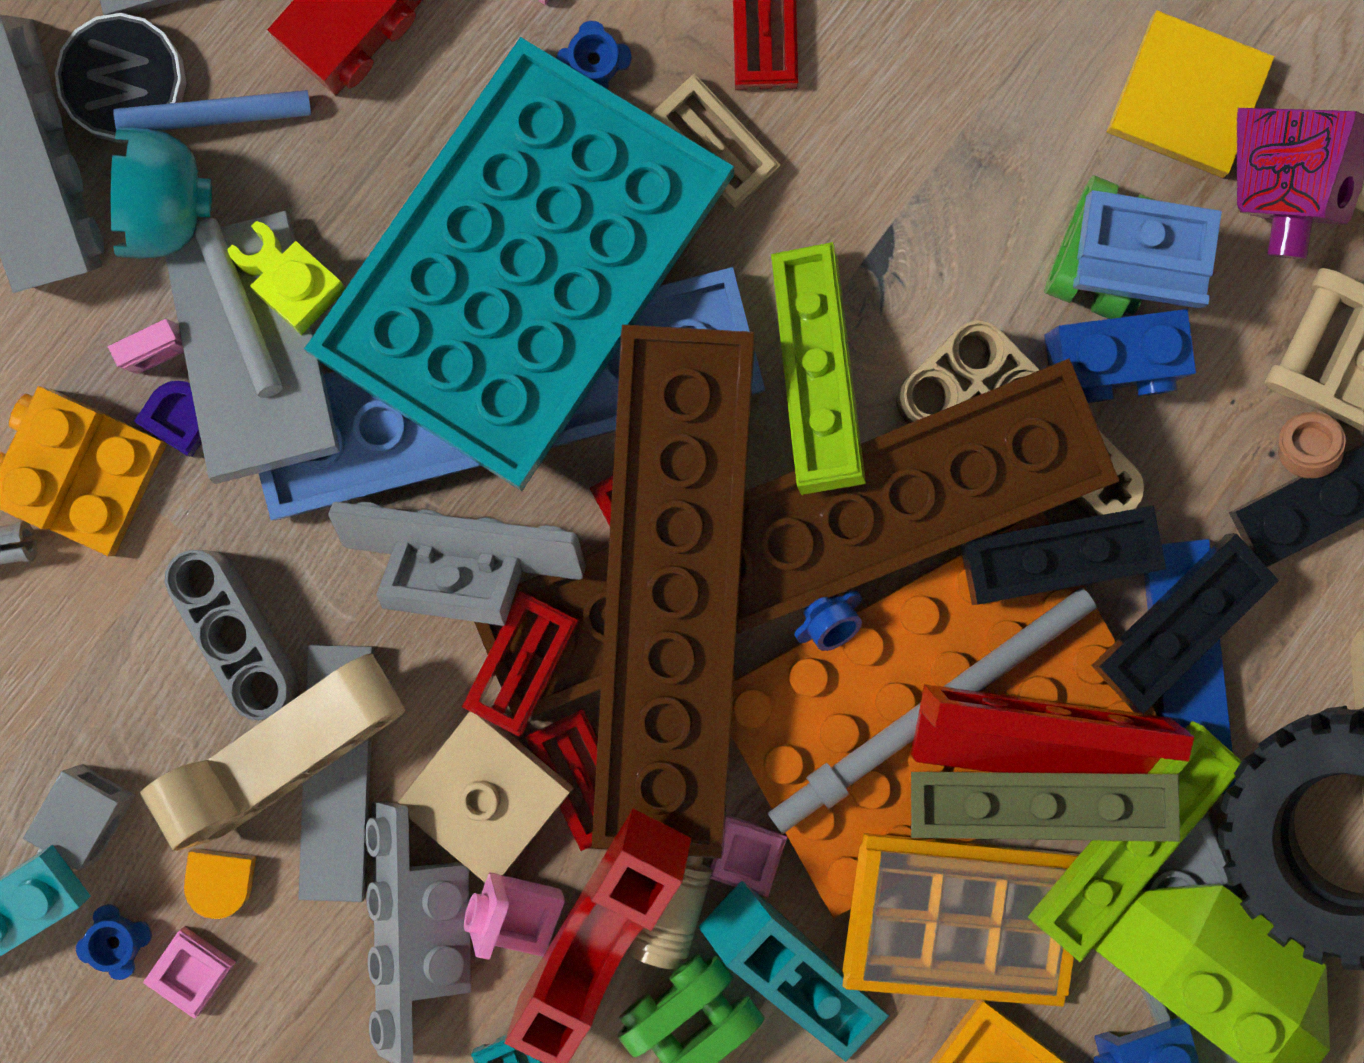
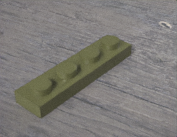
[911,772,1180,842]

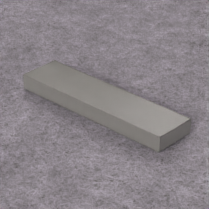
[298,644,375,902]

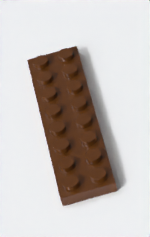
[592,325,756,859]

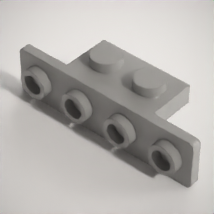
[328,502,586,626]
[365,801,471,1063]

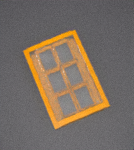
[842,833,1080,1007]

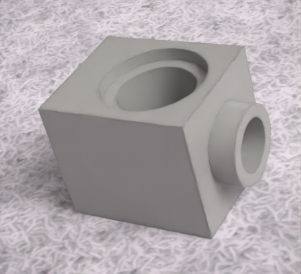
[23,764,136,871]

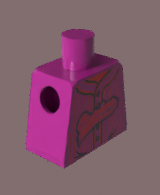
[1237,108,1364,259]

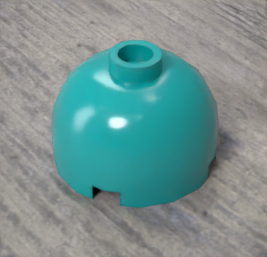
[111,127,212,259]

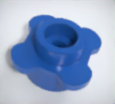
[556,21,632,90]
[794,590,862,651]
[76,904,152,980]

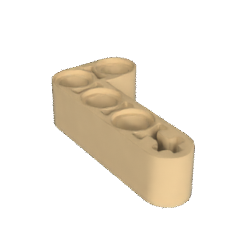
[896,320,1144,517]
[140,654,406,851]

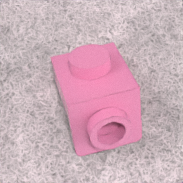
[464,872,565,960]

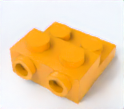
[0,386,167,556]

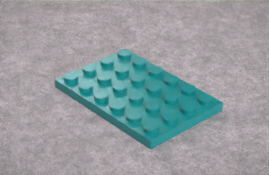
[304,37,734,491]

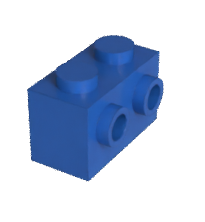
[1044,309,1196,403]

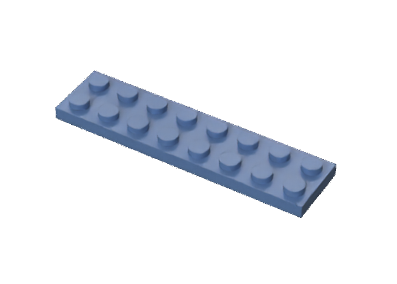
[259,267,765,521]

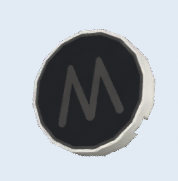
[55,13,187,144]

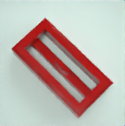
[732,0,798,90]
[462,591,580,737]
[525,708,598,851]

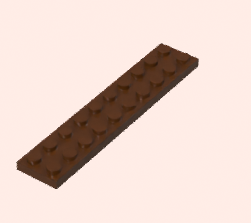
[474,358,1119,718]

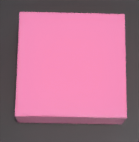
[108,319,184,374]
[709,814,787,897]
[143,926,236,1019]

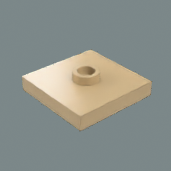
[397,712,574,883]

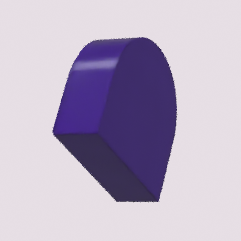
[134,381,202,457]

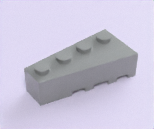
[0,15,104,293]

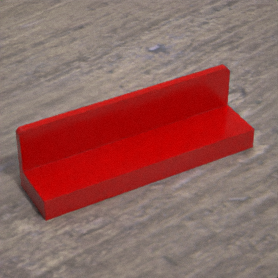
[911,684,1194,774]

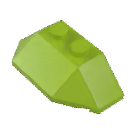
[1093,883,1330,1063]

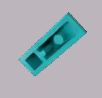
[698,881,889,1062]

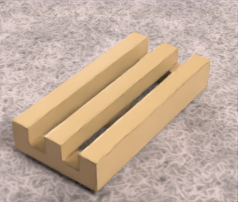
[650,73,781,212]

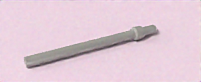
[768,587,1097,834]

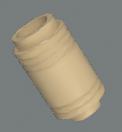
[629,856,713,969]

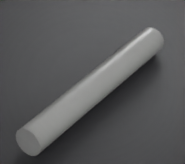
[194,218,283,398]

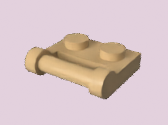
[1264,268,1364,432]

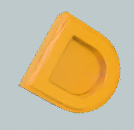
[184,848,256,919]

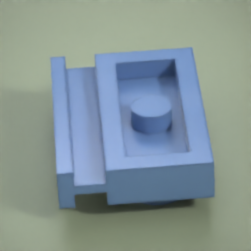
[1073,190,1222,309]

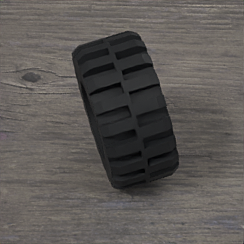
[1218,705,1364,971]

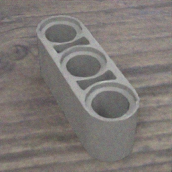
[165,550,299,720]

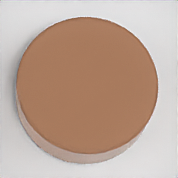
[1278,412,1346,479]

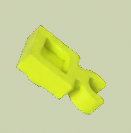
[227,221,345,335]

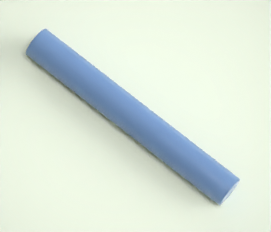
[114,90,311,131]

